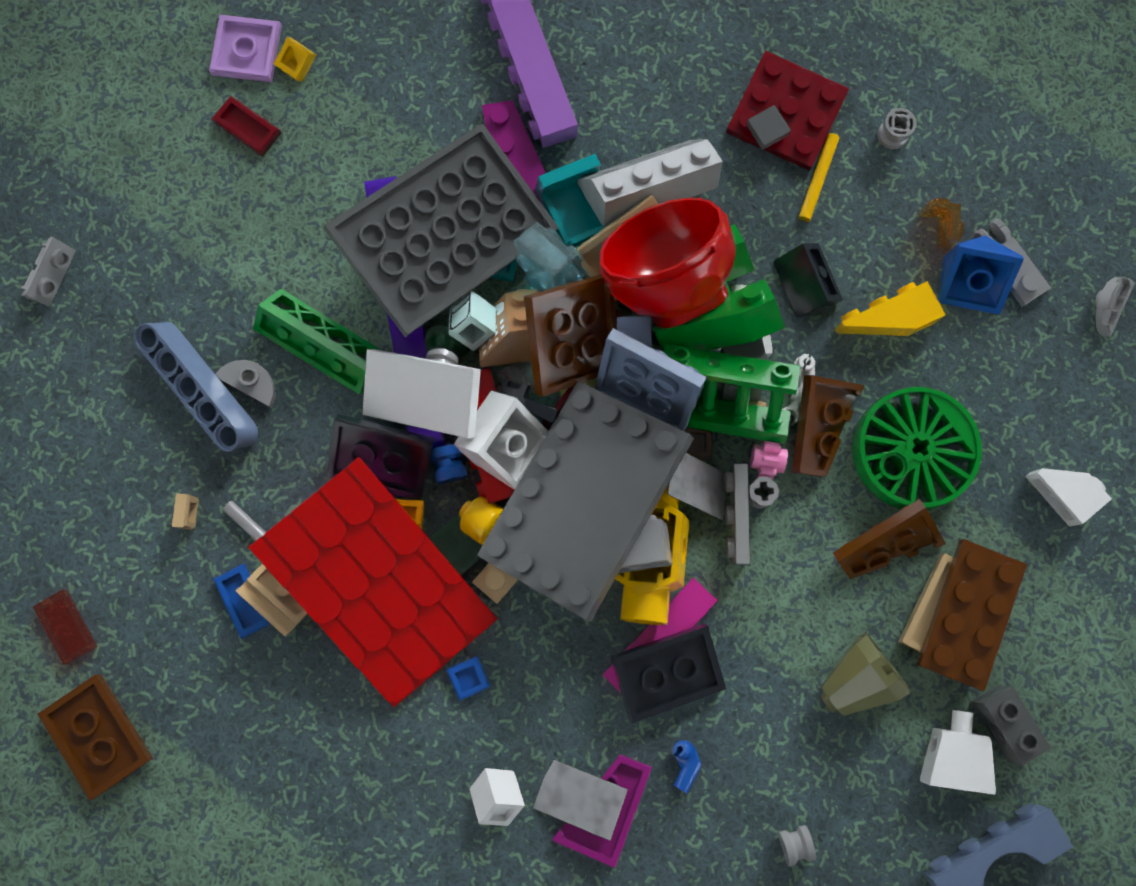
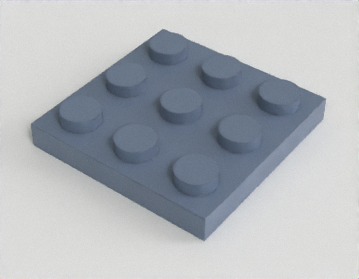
[595,328,707,431]

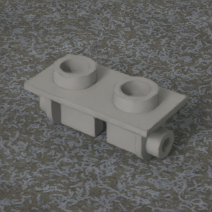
[21,237,76,307]

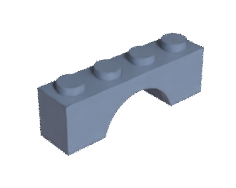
[923,803,1073,886]

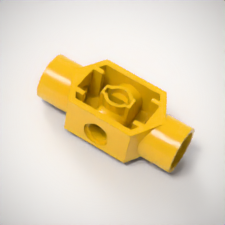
[615,484,689,625]

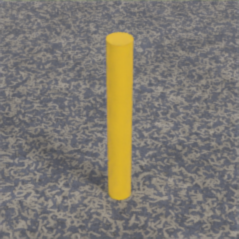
[798,133,840,222]

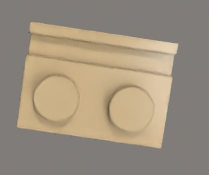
[236,564,308,637]

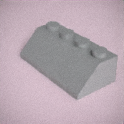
[577,139,723,228]

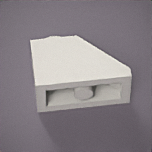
[1025,468,1112,527]

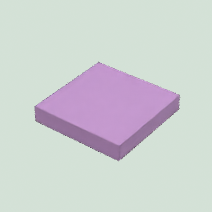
[209,14,282,82]

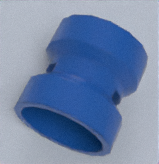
[431,444,468,484]

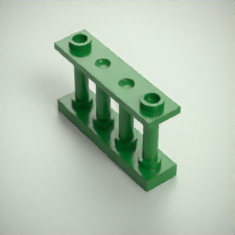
[663,344,801,444]

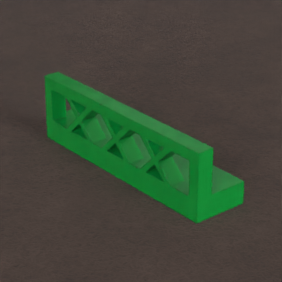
[253,289,382,395]

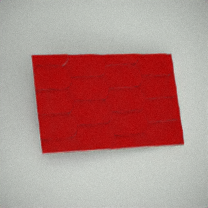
[248,457,498,707]

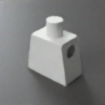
[920,710,996,795]

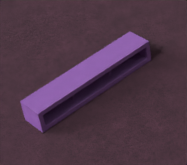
[481,0,578,149]

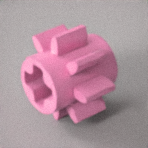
[750,441,788,480]

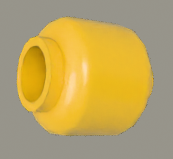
[459,497,504,545]

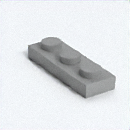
[724,464,750,565]

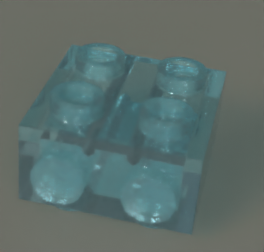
[513,222,590,291]

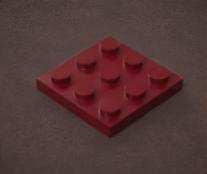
[726,50,850,171]

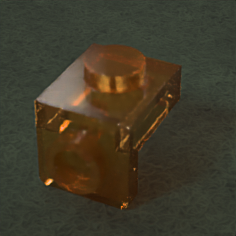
[920,198,964,250]

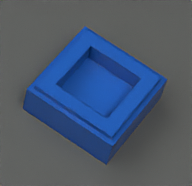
[446,656,491,701]

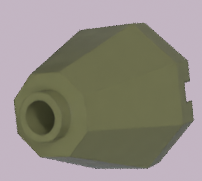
[821,632,910,716]

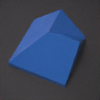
[937,235,1024,315]

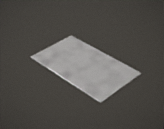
[668,453,726,520]
[533,760,628,840]

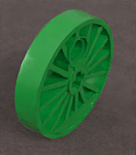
[852,387,982,510]

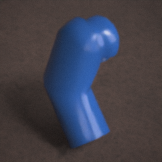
[673,740,701,793]

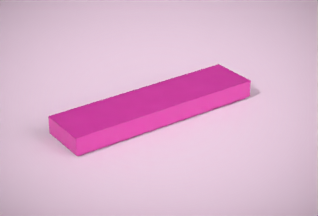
[602,578,718,693]

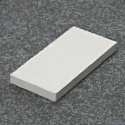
[362,349,481,438]

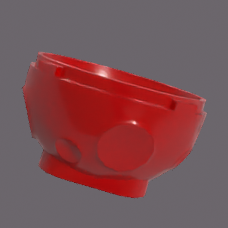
[600,197,736,329]

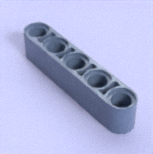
[134,321,259,452]

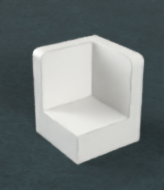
[470,768,525,826]

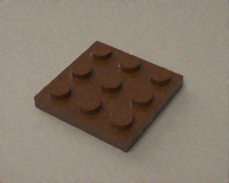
[524,274,617,397]

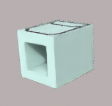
[449,290,496,351]

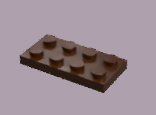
[916,539,1027,692]

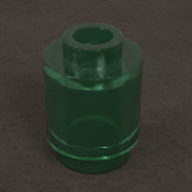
[425,325,471,358]

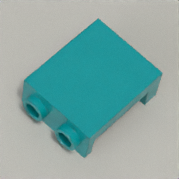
[535,154,603,255]

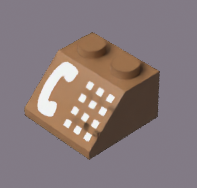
[479,289,537,367]

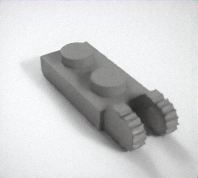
[973,218,1051,307]

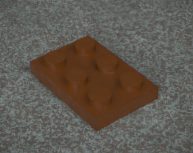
[37,674,154,801]

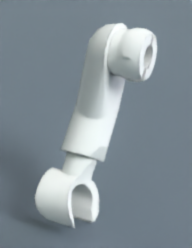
[782,354,815,426]

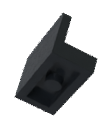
[774,243,843,317]

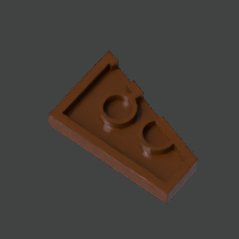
[792,375,865,477]
[833,499,946,579]

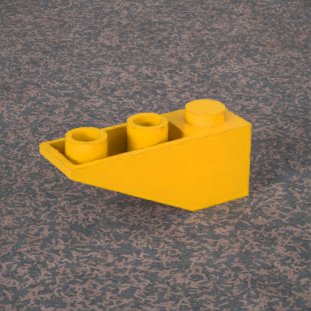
[835,281,946,336]

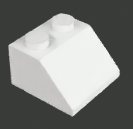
[454,391,549,489]

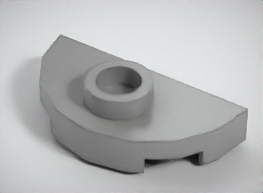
[1095,277,1135,337]
[215,360,276,408]

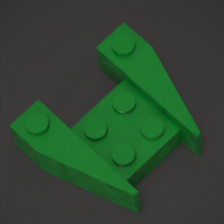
[653,224,785,351]

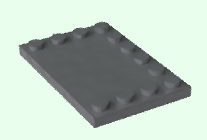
[324,123,559,338]
[477,381,694,622]

